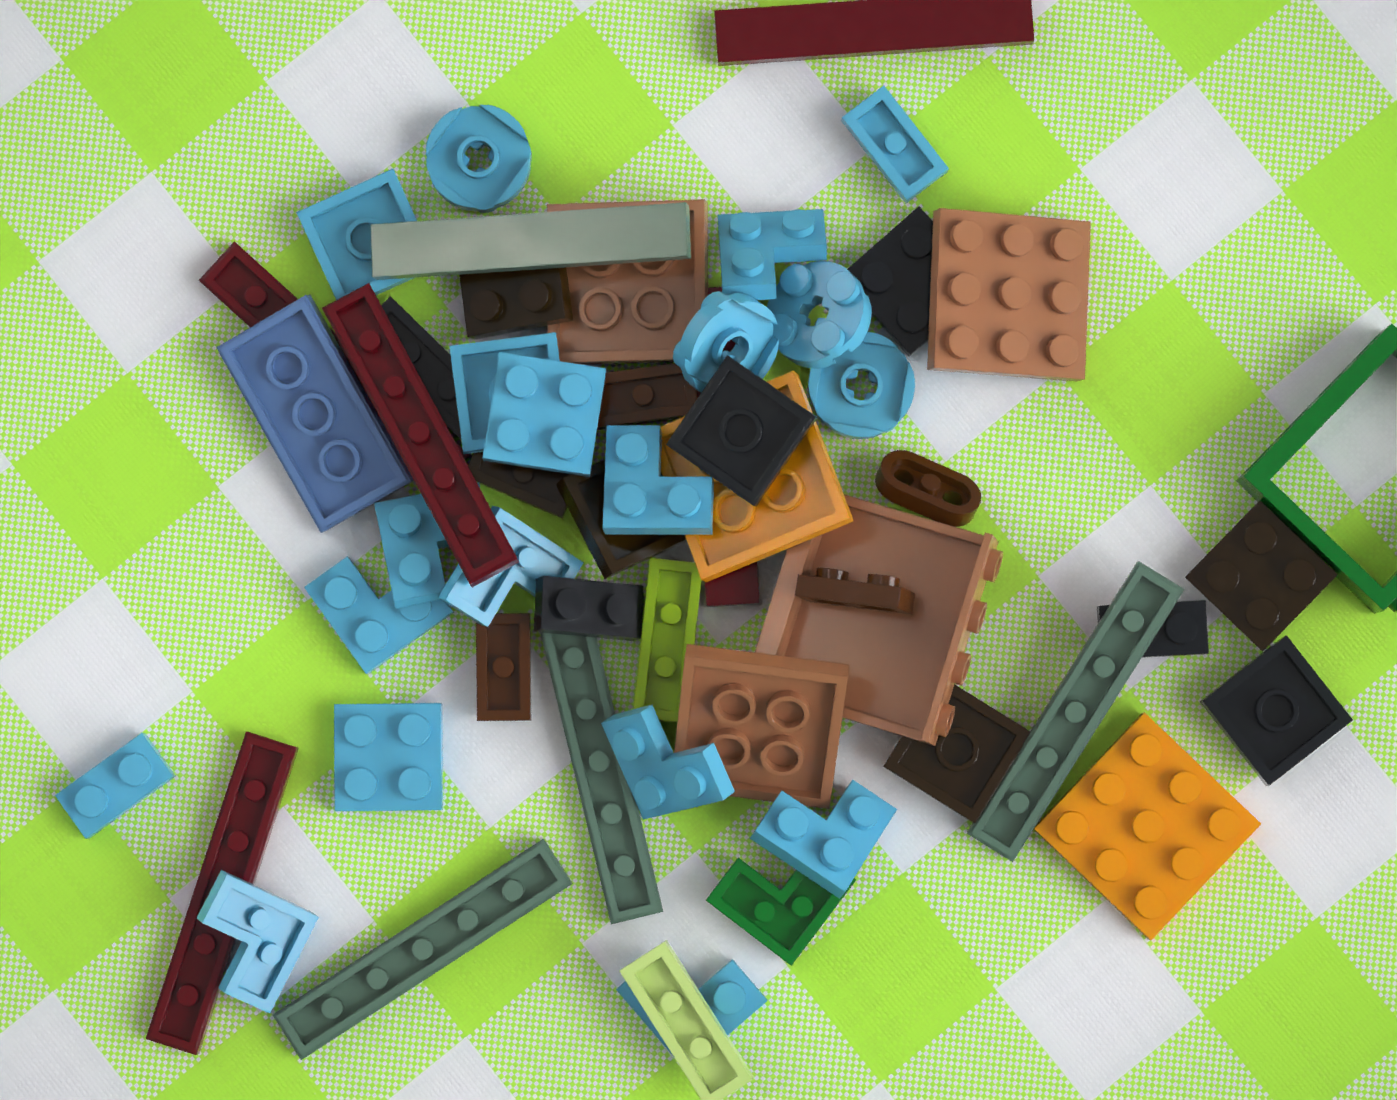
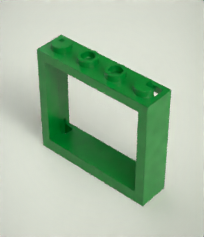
[1236,323,1397,614]

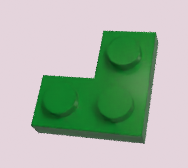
[706,858,856,966]

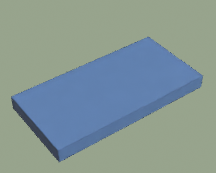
[216,295,414,533]

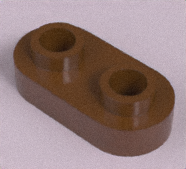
[875,450,981,527]

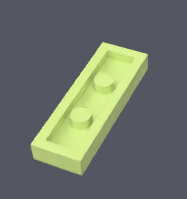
[620,940,754,1100]

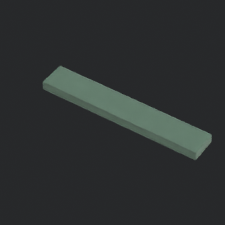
[371,202,691,280]
[967,561,1185,862]
[540,632,663,924]
[273,839,573,1060]

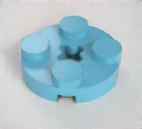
[426,105,532,213]
[767,261,872,368]
[673,291,779,393]
[808,332,915,439]

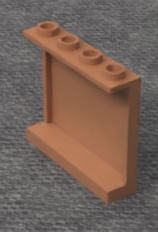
[755,494,1003,746]

